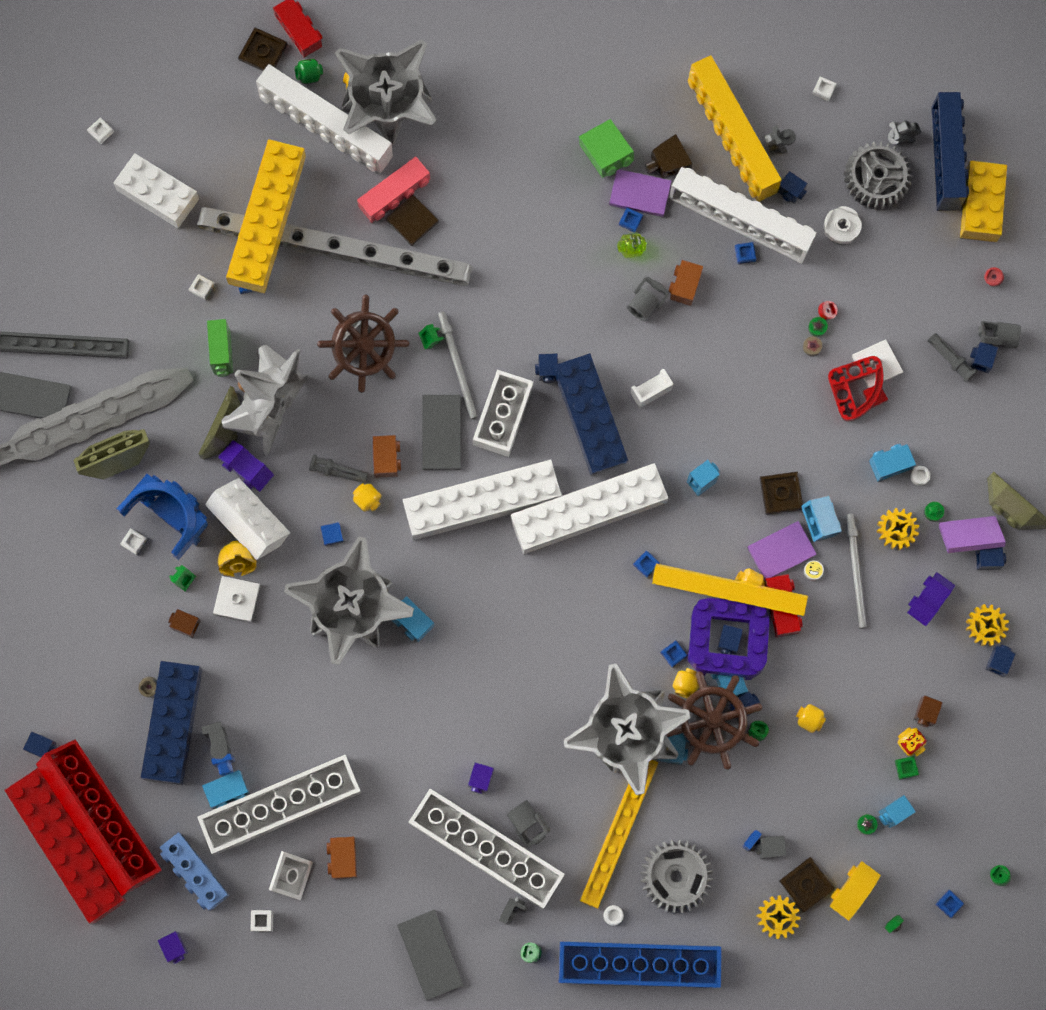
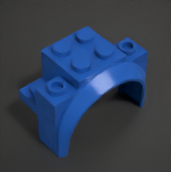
[116,474,209,560]

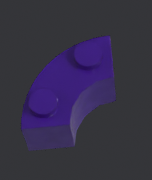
[218,440,274,492]
[907,572,955,626]

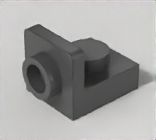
[499,897,528,924]

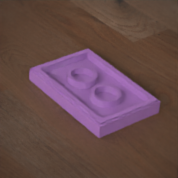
[609,169,671,217]
[939,516,1006,553]
[747,521,817,580]

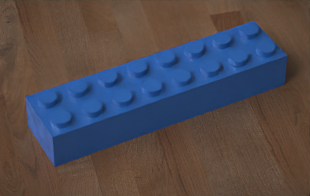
[558,942,721,988]

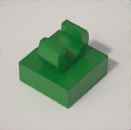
[418,324,444,350]
[169,565,196,592]

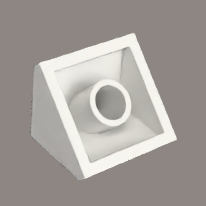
[269,851,313,900]

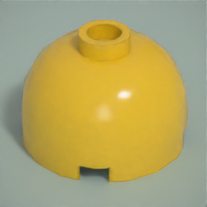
[218,541,257,577]

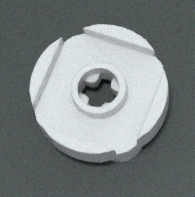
[824,206,862,244]

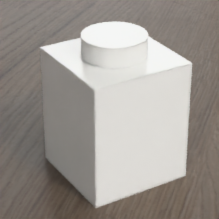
[250,910,273,932]

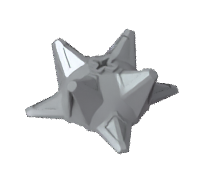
[335,39,436,145]
[221,345,309,456]
[284,537,414,665]
[563,664,691,795]

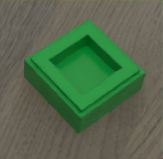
[895,756,919,780]

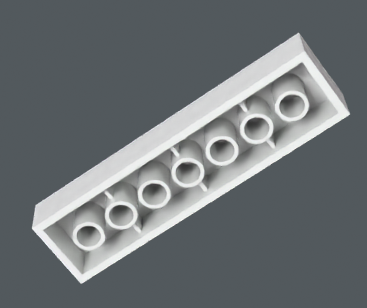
[256,64,393,174]
[669,167,817,264]
[402,460,561,541]
[510,463,668,554]
[197,755,361,856]
[409,789,565,909]

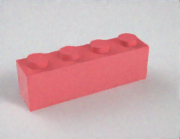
[357,156,430,223]

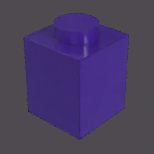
[468,762,494,794]
[157,931,188,964]

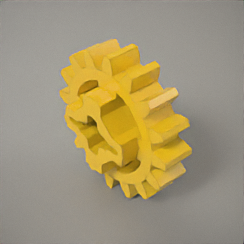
[877,508,919,550]
[966,604,1009,647]
[756,895,800,939]

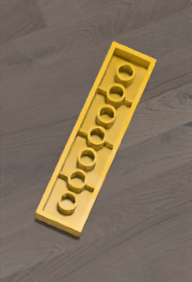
[688,55,782,202]
[226,139,306,294]

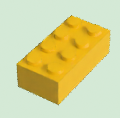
[960,160,1007,242]

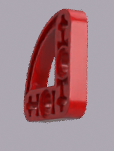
[828,356,884,422]

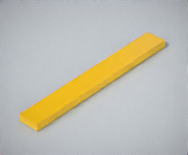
[652,564,808,616]
[580,760,659,909]

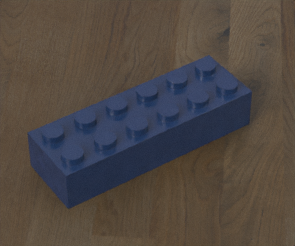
[931,92,969,211]
[553,353,628,476]
[140,661,202,785]

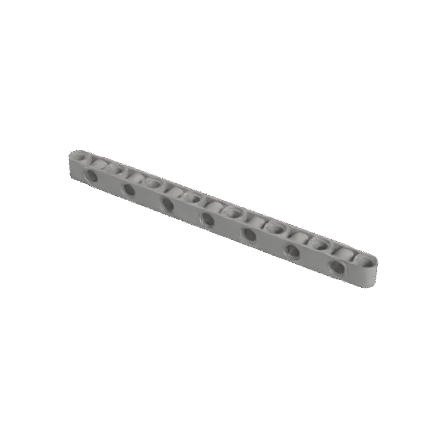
[197,207,473,286]

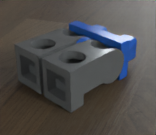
[201,721,235,776]

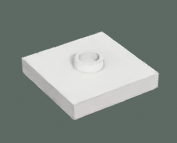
[852,339,903,388]
[213,576,260,622]

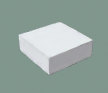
[812,76,837,102]
[87,117,114,144]
[188,274,215,300]
[120,528,148,555]

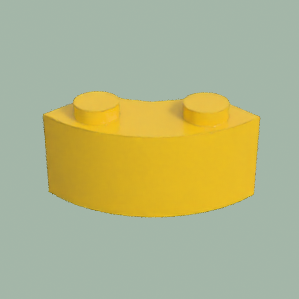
[829,861,881,921]

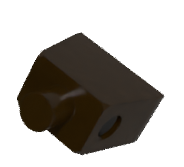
[645,134,692,178]

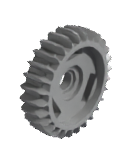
[844,141,913,209]
[640,839,713,914]

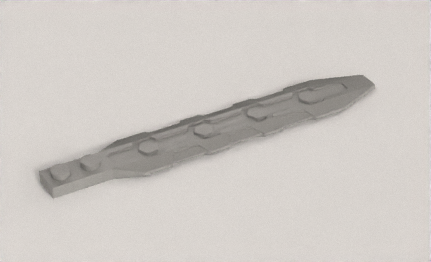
[0,368,193,466]

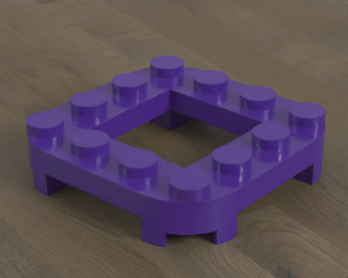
[688,598,769,680]

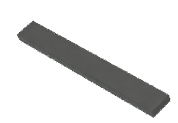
[0,331,129,359]

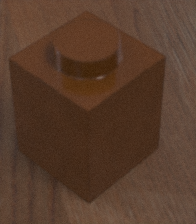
[168,609,201,638]
[913,695,943,728]

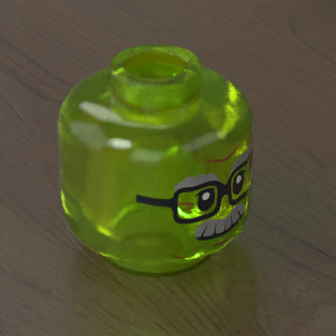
[617,233,646,258]

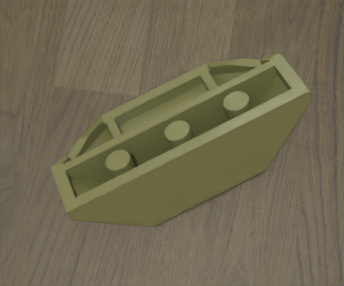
[198,386,241,460]
[73,429,150,480]
[987,471,1046,530]

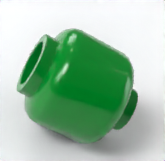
[294,59,323,84]

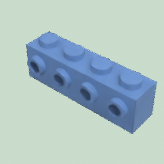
[159,832,230,911]

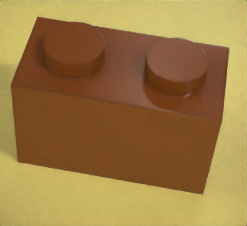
[668,260,703,306]
[373,435,401,478]
[327,836,357,879]

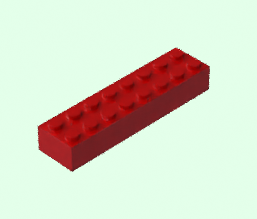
[36,739,161,896]
[4,768,127,924]

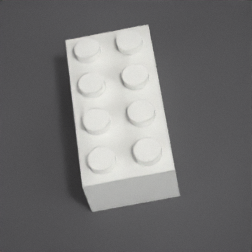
[113,153,199,229]
[473,370,533,457]
[205,478,290,560]

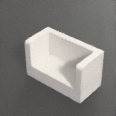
[630,369,673,408]

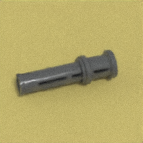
[927,333,978,383]
[309,454,368,484]

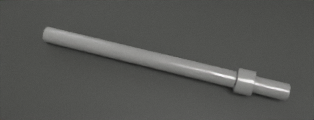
[438,311,478,419]
[846,514,867,628]

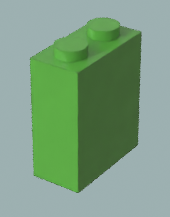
[579,119,634,178]
[207,319,233,377]

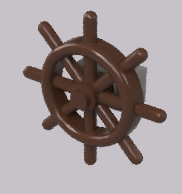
[317,294,409,393]
[666,671,763,770]

